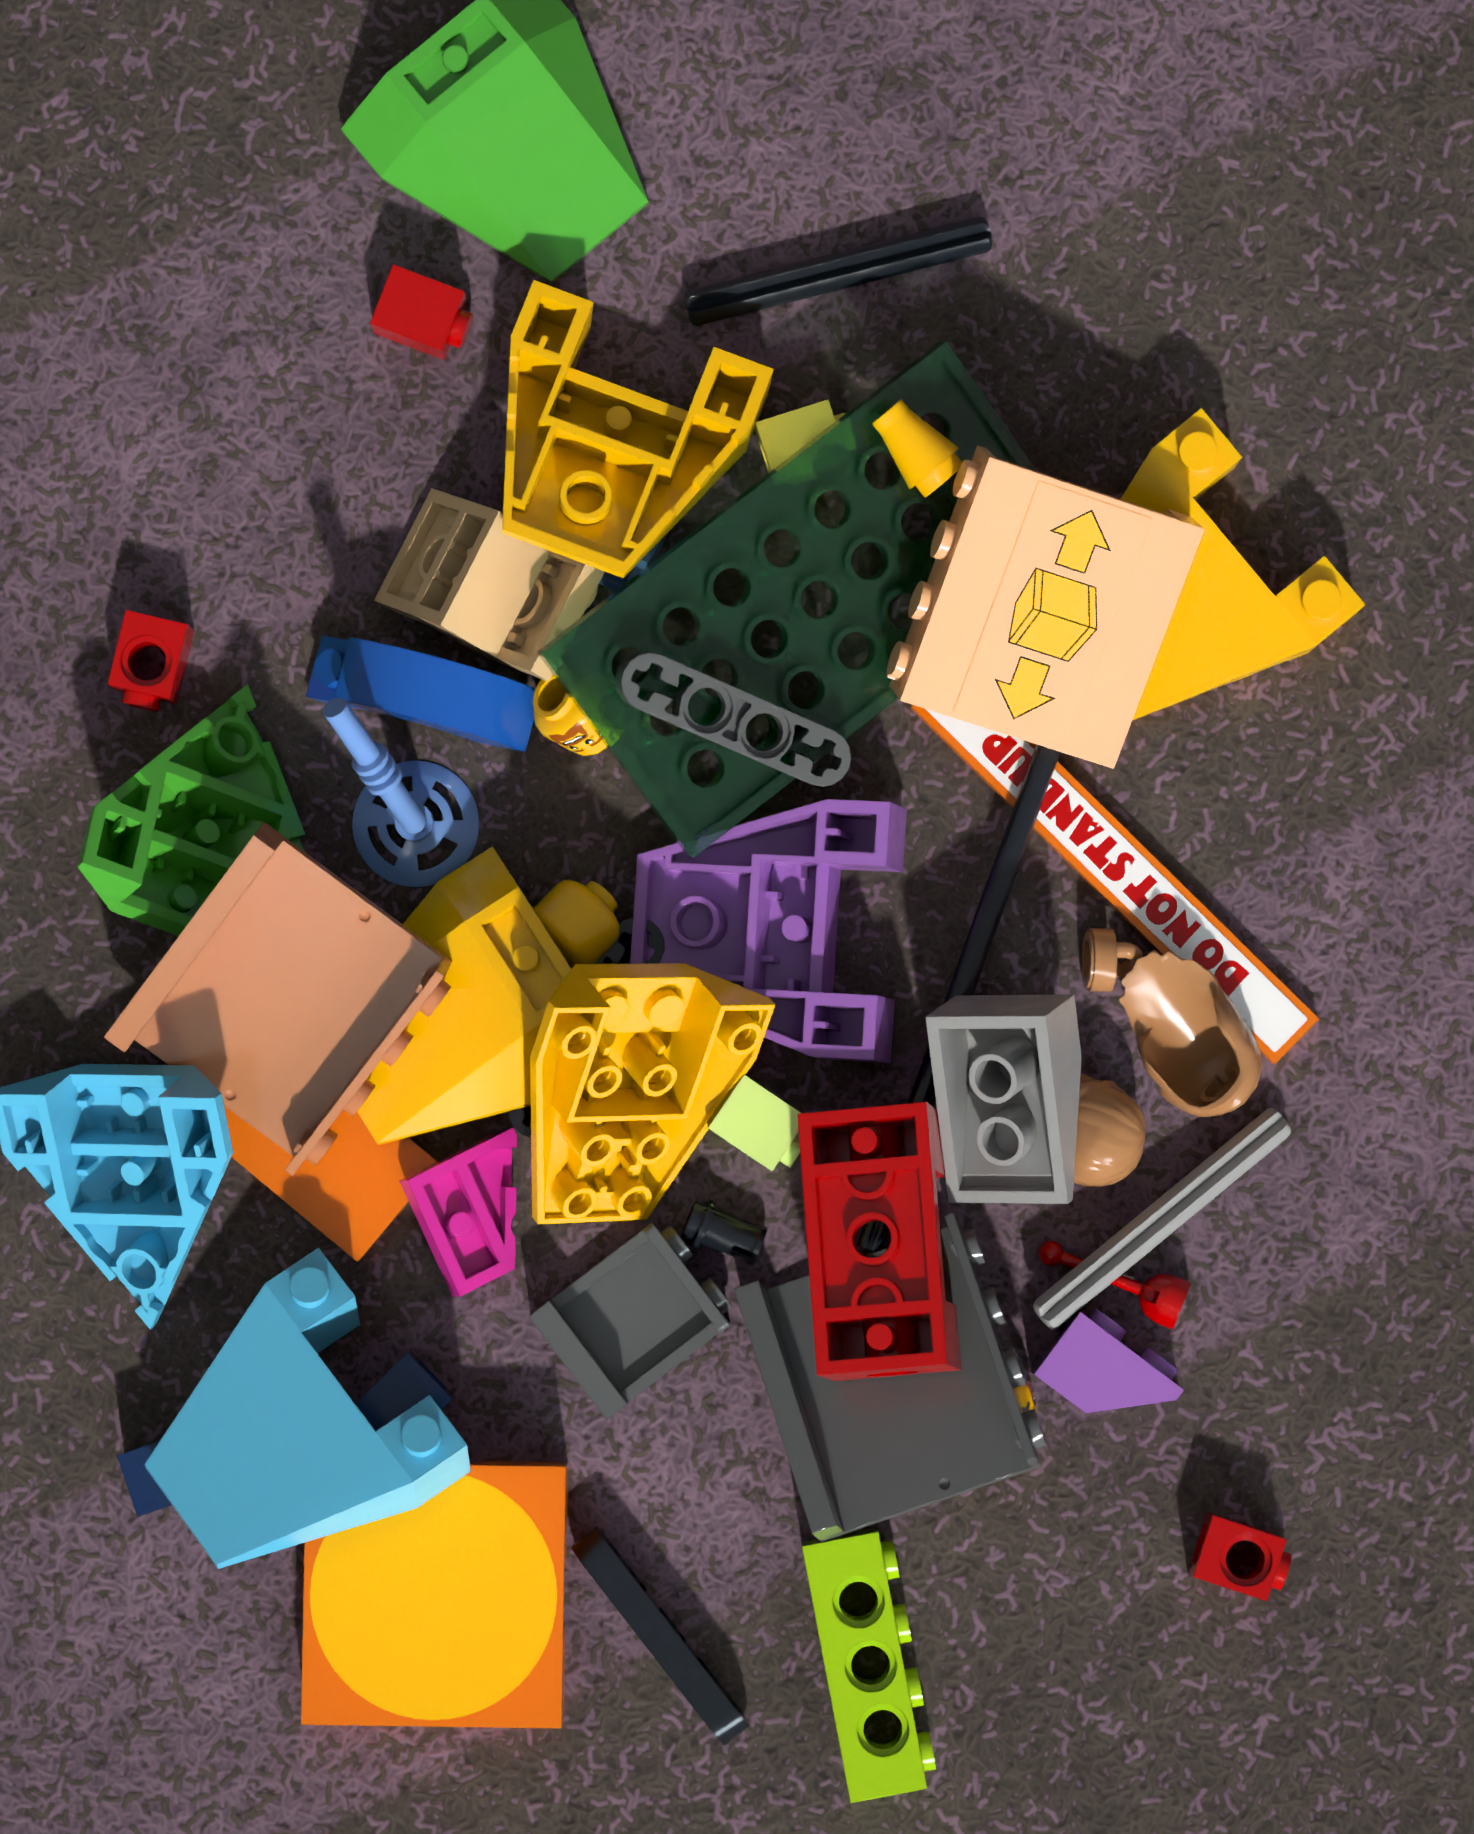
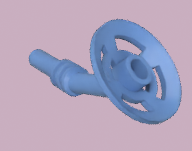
[323,697,479,887]

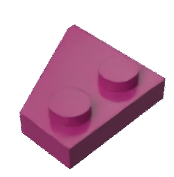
[400,1127,517,1297]

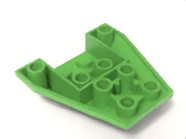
[341,0,648,284]

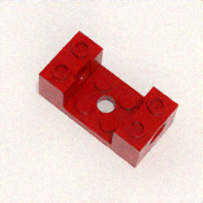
[797,1102,961,1381]

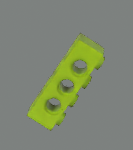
[801,1528,936,1803]

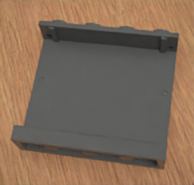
[734,1213,1047,1542]

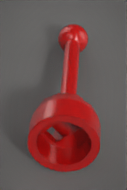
[1038,1240,1192,1330]

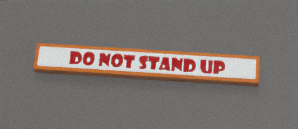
[910,705,1319,1065]

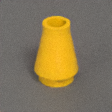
[872,399,962,498]

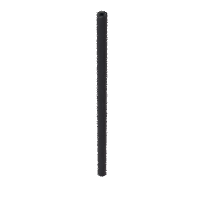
[857,744,1060,1252]

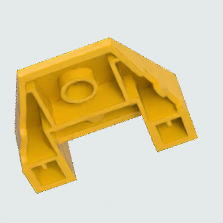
[502,280,774,578]
[1121,408,1365,721]

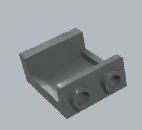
[529,1222,733,1420]

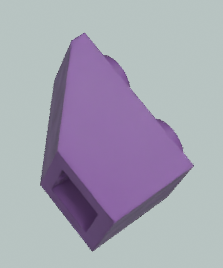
[1031,1309,1184,1413]

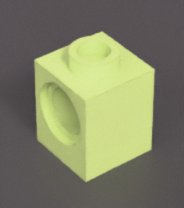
[708,1075,802,1171]

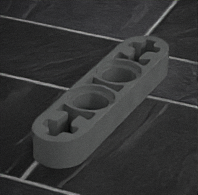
[615,651,851,787]

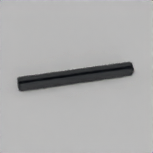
[685,217,993,326]

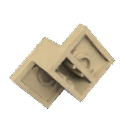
[374,488,605,682]

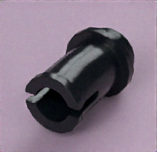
[681,1200,767,1266]

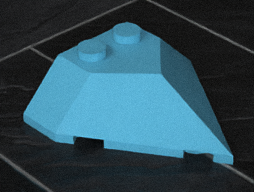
[0,1064,233,1330]

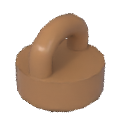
[1081,928,1143,992]

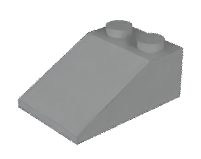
[925,994,1082,1204]

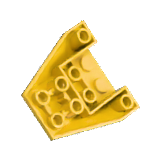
[357,846,571,1145]
[530,963,775,1224]

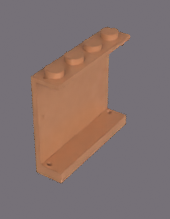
[104,822,452,1176]

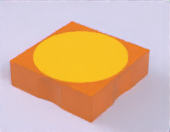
[301,1461,568,1728]

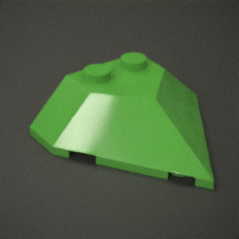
[77,684,305,936]

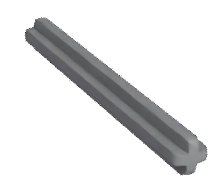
[1033,1108,1292,1329]

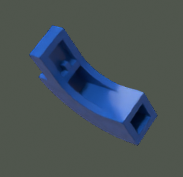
[306,635,536,752]

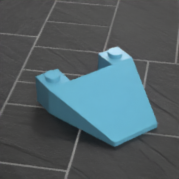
[145,1248,471,1569]

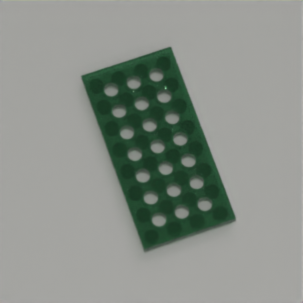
[537,341,1038,858]

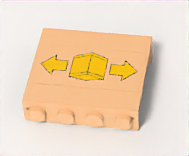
[886,445,1205,769]

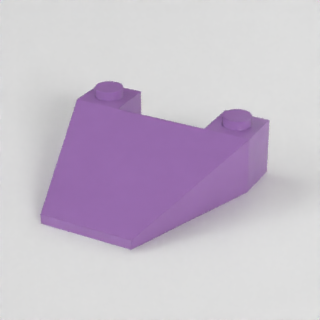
[630,799,907,1063]

